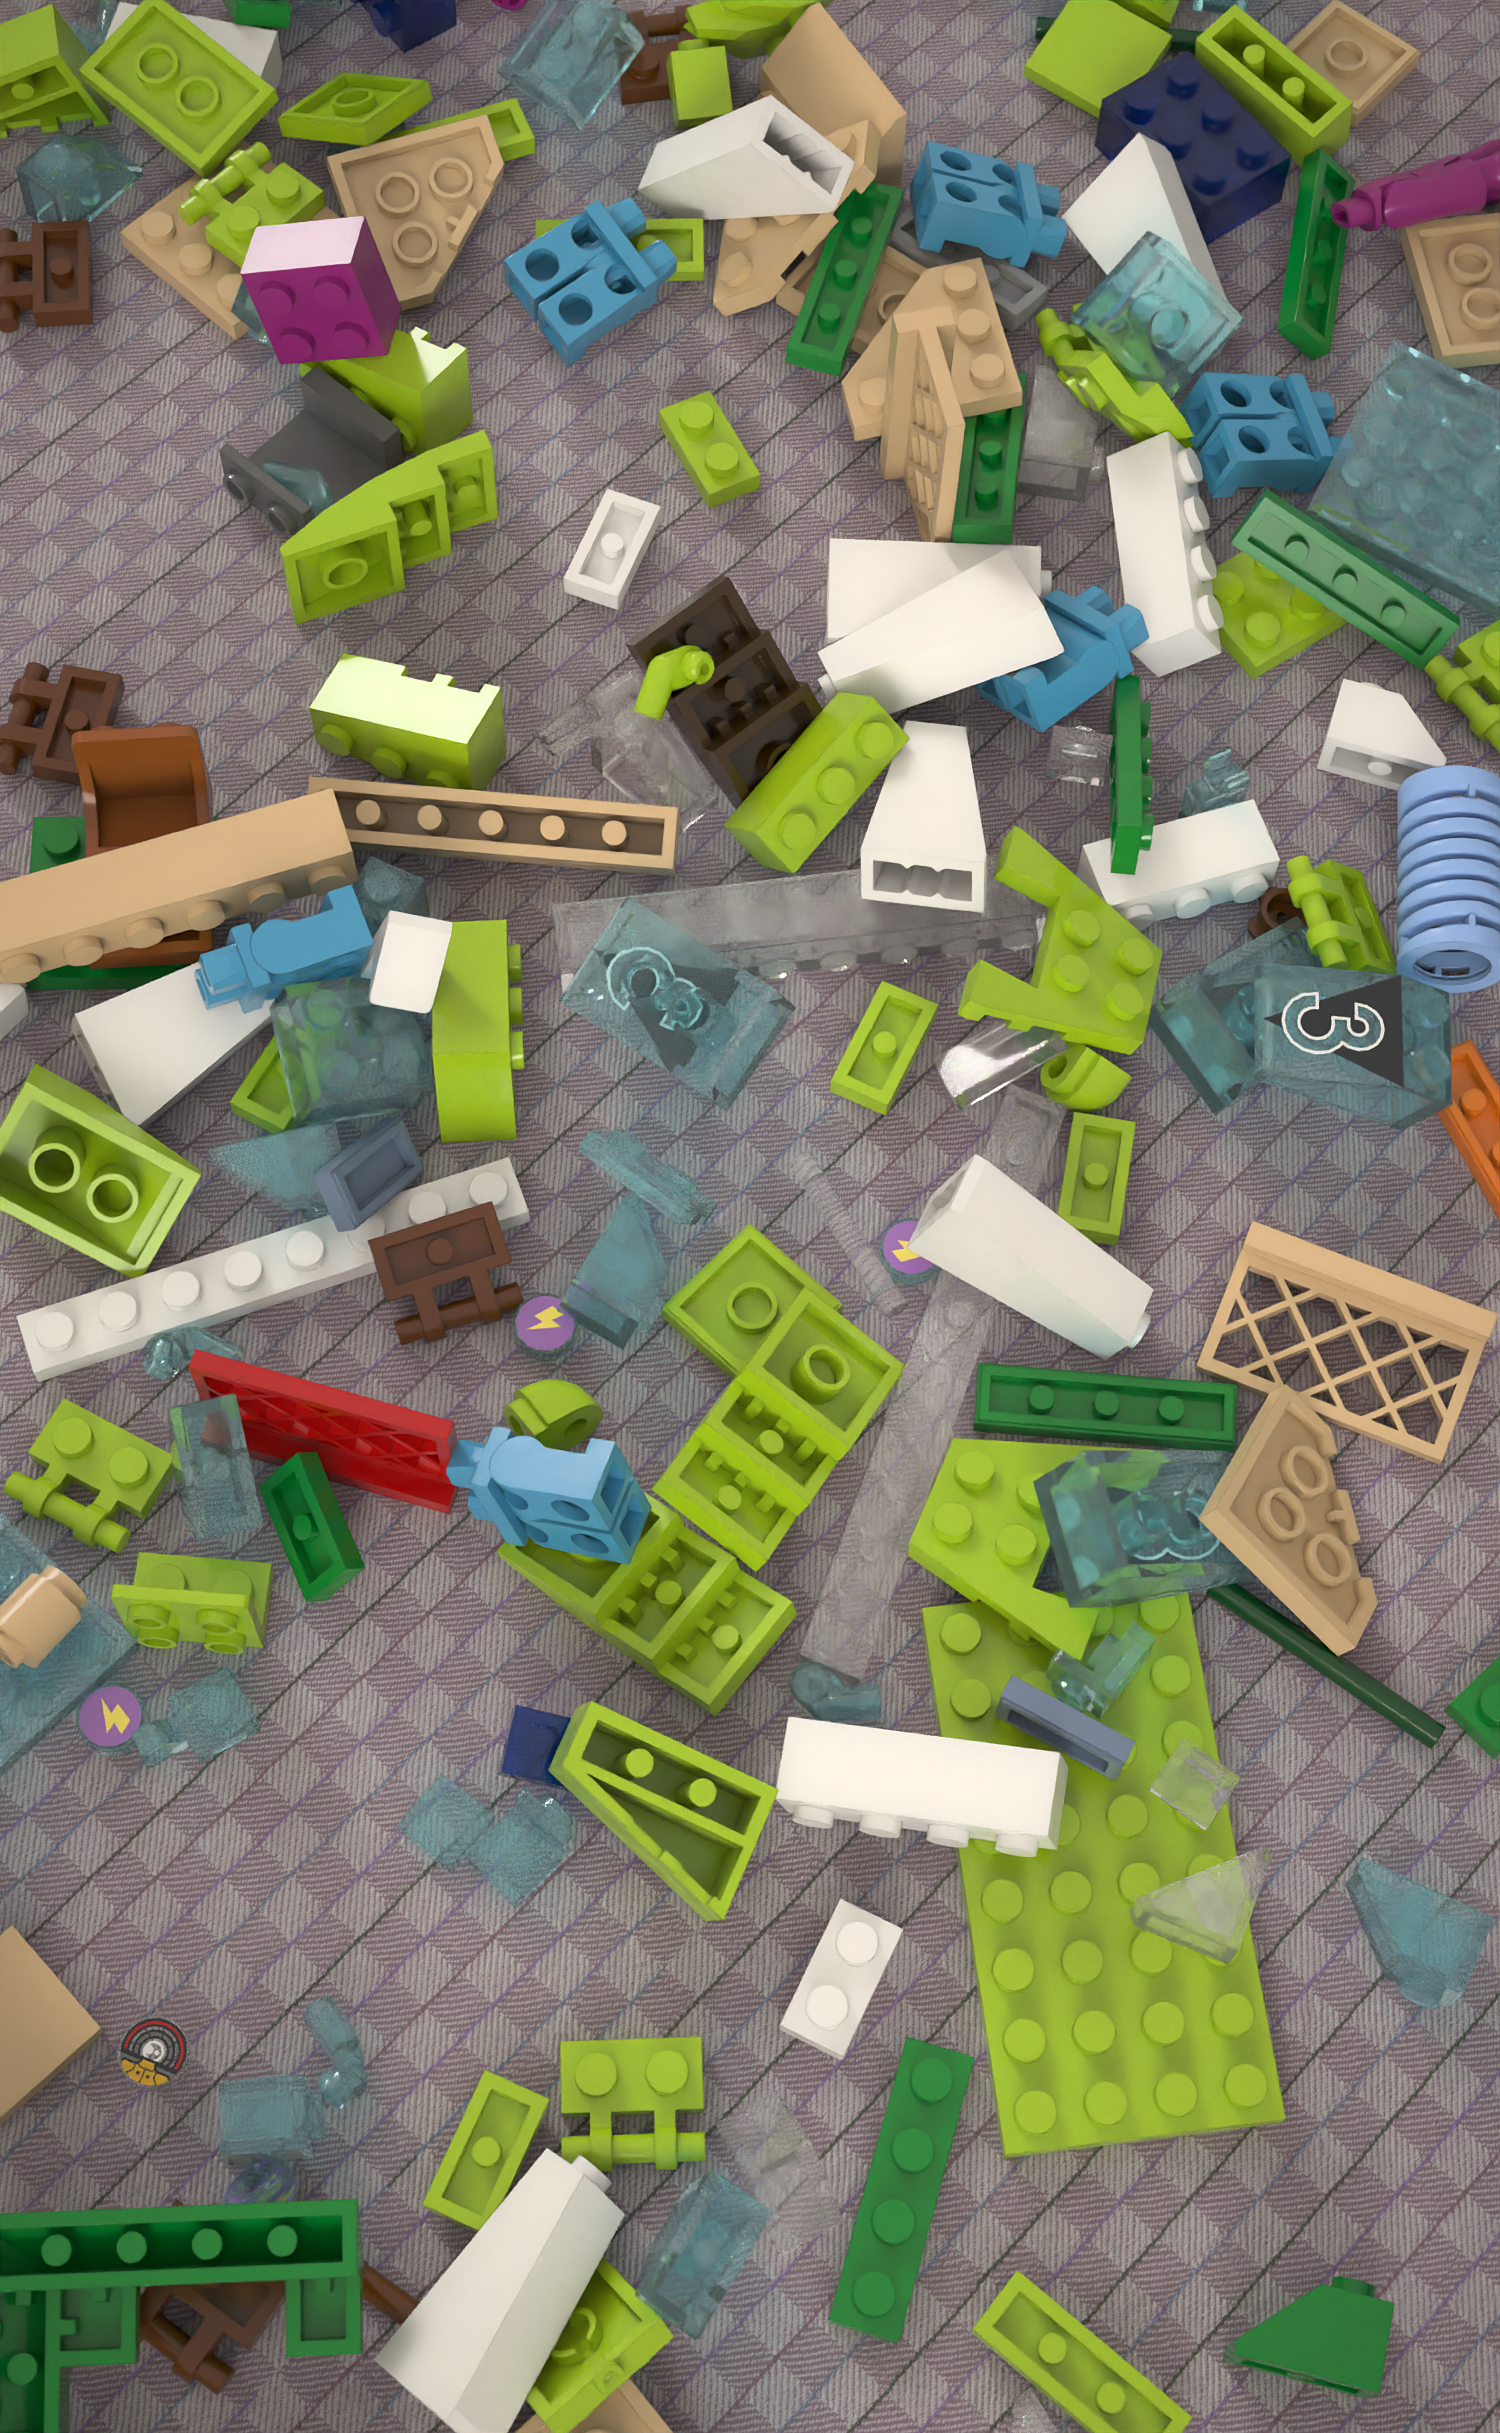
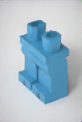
[909,140,1067,268]
[504,197,677,367]
[1179,372,1353,498]
[975,585,1149,733]
[194,884,374,1014]
[446,1426,651,1565]

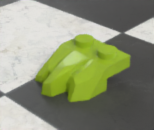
[683,0,834,60]
[1059,350,1194,449]

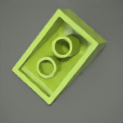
[0,1063,202,1278]

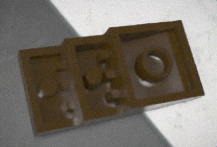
[625,576,822,810]

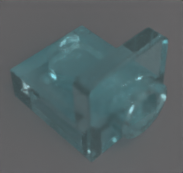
[1046,1622,1156,1719]
[466,1788,574,1909]

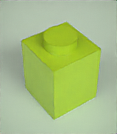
[666,39,733,129]

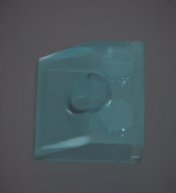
[497,0,645,132]
[1069,231,1245,401]

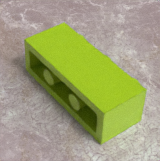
[1195,4,1353,168]
[723,692,910,874]

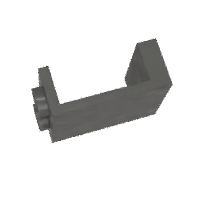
[219,366,404,537]

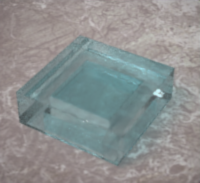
[397,1773,495,1874]

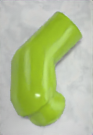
[633,645,714,721]

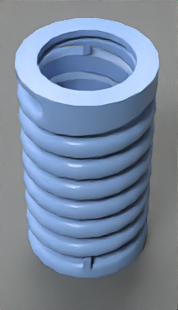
[1396,765,1500,993]

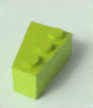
[0,4,111,139]
[299,327,473,456]
[310,653,507,791]
[432,919,525,1143]
[548,1701,779,1921]

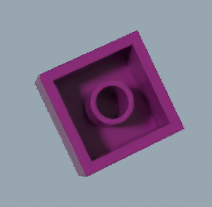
[240,216,401,365]

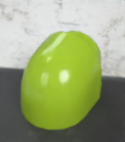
[1040,1036,1132,1113]
[503,1379,603,1451]

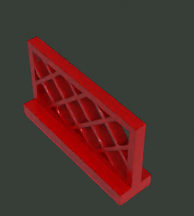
[189,1349,460,1515]

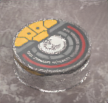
[118,2016,193,2092]

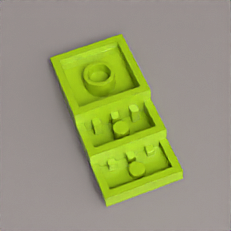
[279,430,498,625]
[651,1286,906,1572]
[497,1492,798,1717]

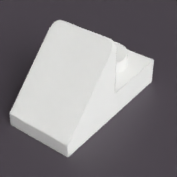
[360,910,453,1014]

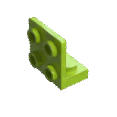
[111,1552,274,1654]

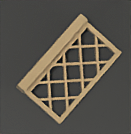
[879,305,965,543]
[1195,1221,1498,1464]

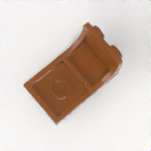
[71,722,215,969]

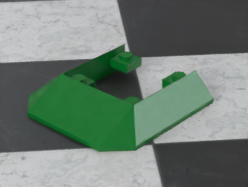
[0,2199,365,2433]

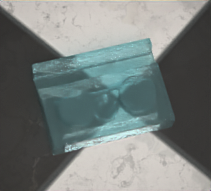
[577,1127,718,1225]

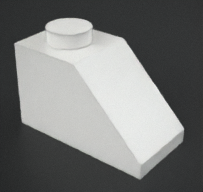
[1317,678,1447,791]

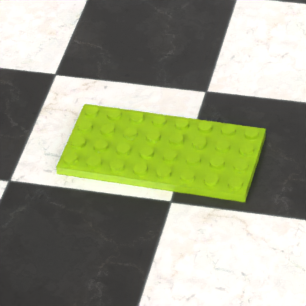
[920,1577,1286,2159]

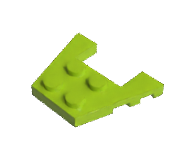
[957,826,1163,1055]
[908,1438,1159,1674]

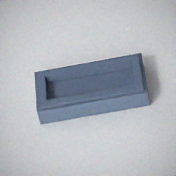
[313,1115,425,1232]
[995,1675,1135,1780]

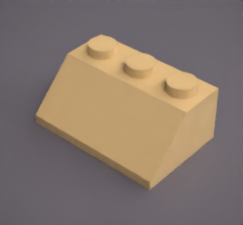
[757,2,907,208]

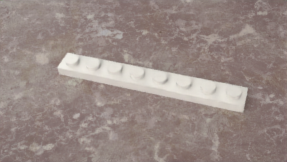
[16,1157,530,1382]

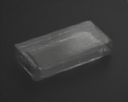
[932,1019,1069,1112]

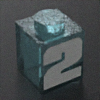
[218,2074,326,2166]

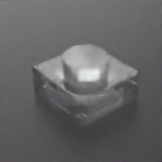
[1045,725,1114,787]

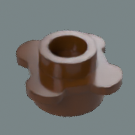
[1247,887,1307,952]

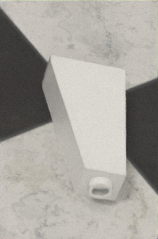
[637,95,855,220]
[1062,133,1238,368]
[825,538,1052,670]
[817,549,1064,714]
[860,720,987,913]
[71,962,305,1130]
[906,1154,1154,1361]
[374,2148,625,2433]

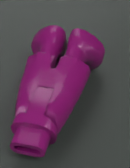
[1331,139,1500,232]

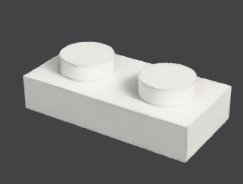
[563,489,661,610]
[779,1898,903,2061]

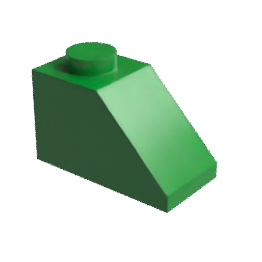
[1223,2276,1395,2399]

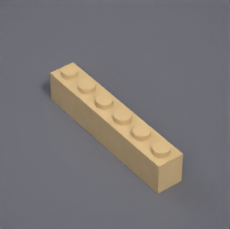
[308,776,681,877]
[0,788,359,984]

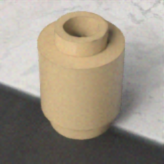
[0,1565,88,1669]

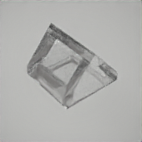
[1149,1737,1241,1831]

